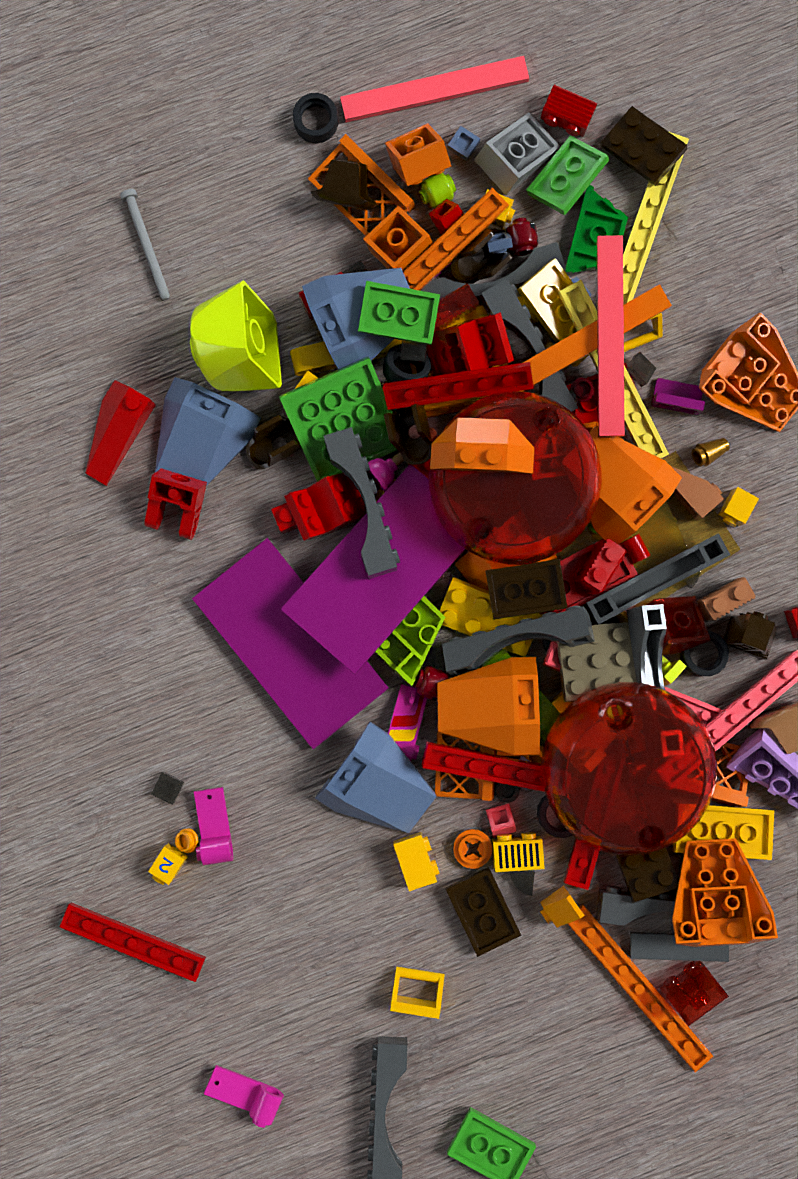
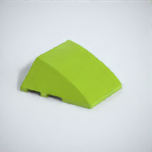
[375,596,445,686]

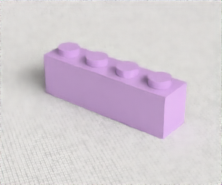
[726,728,798,809]

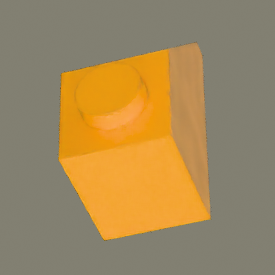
[540,886,585,928]

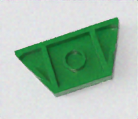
[565,185,628,275]

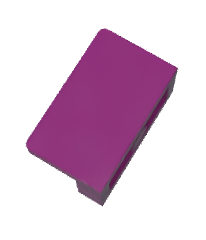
[651,378,705,415]

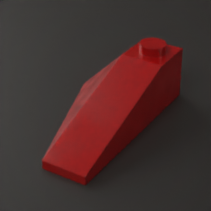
[85,380,156,486]

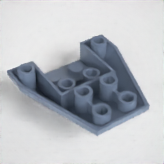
[302,268,410,370]
[155,377,262,486]
[315,722,437,834]

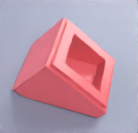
[486,804,516,838]

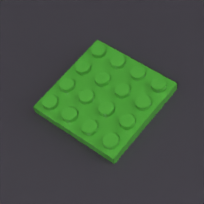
[279,357,397,482]

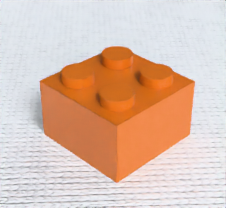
[385,123,451,186]
[363,206,433,272]

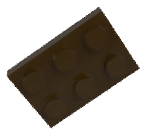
[600,106,687,186]
[486,558,568,620]
[607,816,679,904]
[445,867,522,957]

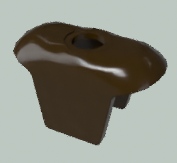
[310,159,378,210]
[451,224,512,284]
[384,404,432,465]
[246,415,302,469]

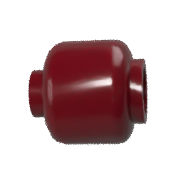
[506,218,538,256]
[413,666,448,701]

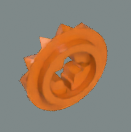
[453,829,492,869]

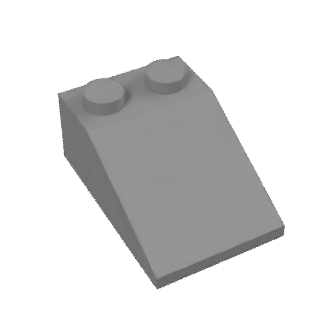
[474,112,560,195]

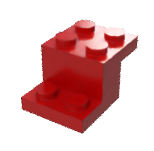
[425,312,514,376]
[284,473,367,541]

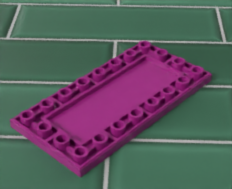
[281,464,484,675]
[192,538,389,749]

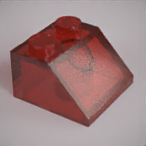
[648,596,711,655]
[660,961,729,1027]

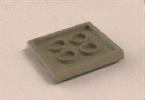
[557,622,638,702]

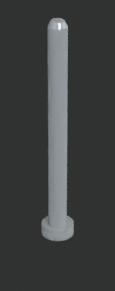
[120,189,170,300]

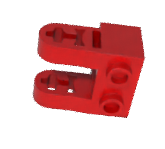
[144,468,207,540]

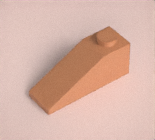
[671,466,724,521]

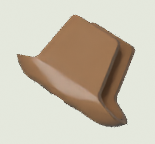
[749,701,798,754]

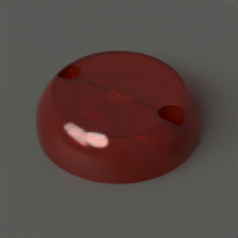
[429,391,602,565]
[541,682,717,856]

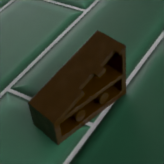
[723,611,776,660]

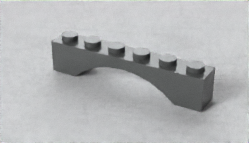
[421,242,566,315]
[479,279,578,425]
[323,427,400,580]
[584,533,730,625]
[626,604,685,758]
[442,606,595,677]
[596,885,676,926]
[367,1036,408,1179]

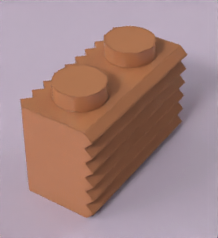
[696,577,756,621]

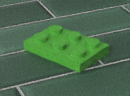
[526,135,609,215]
[358,281,440,345]
[447,1107,536,1179]

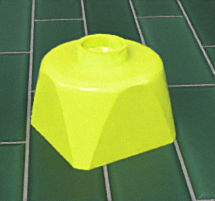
[190,280,282,391]

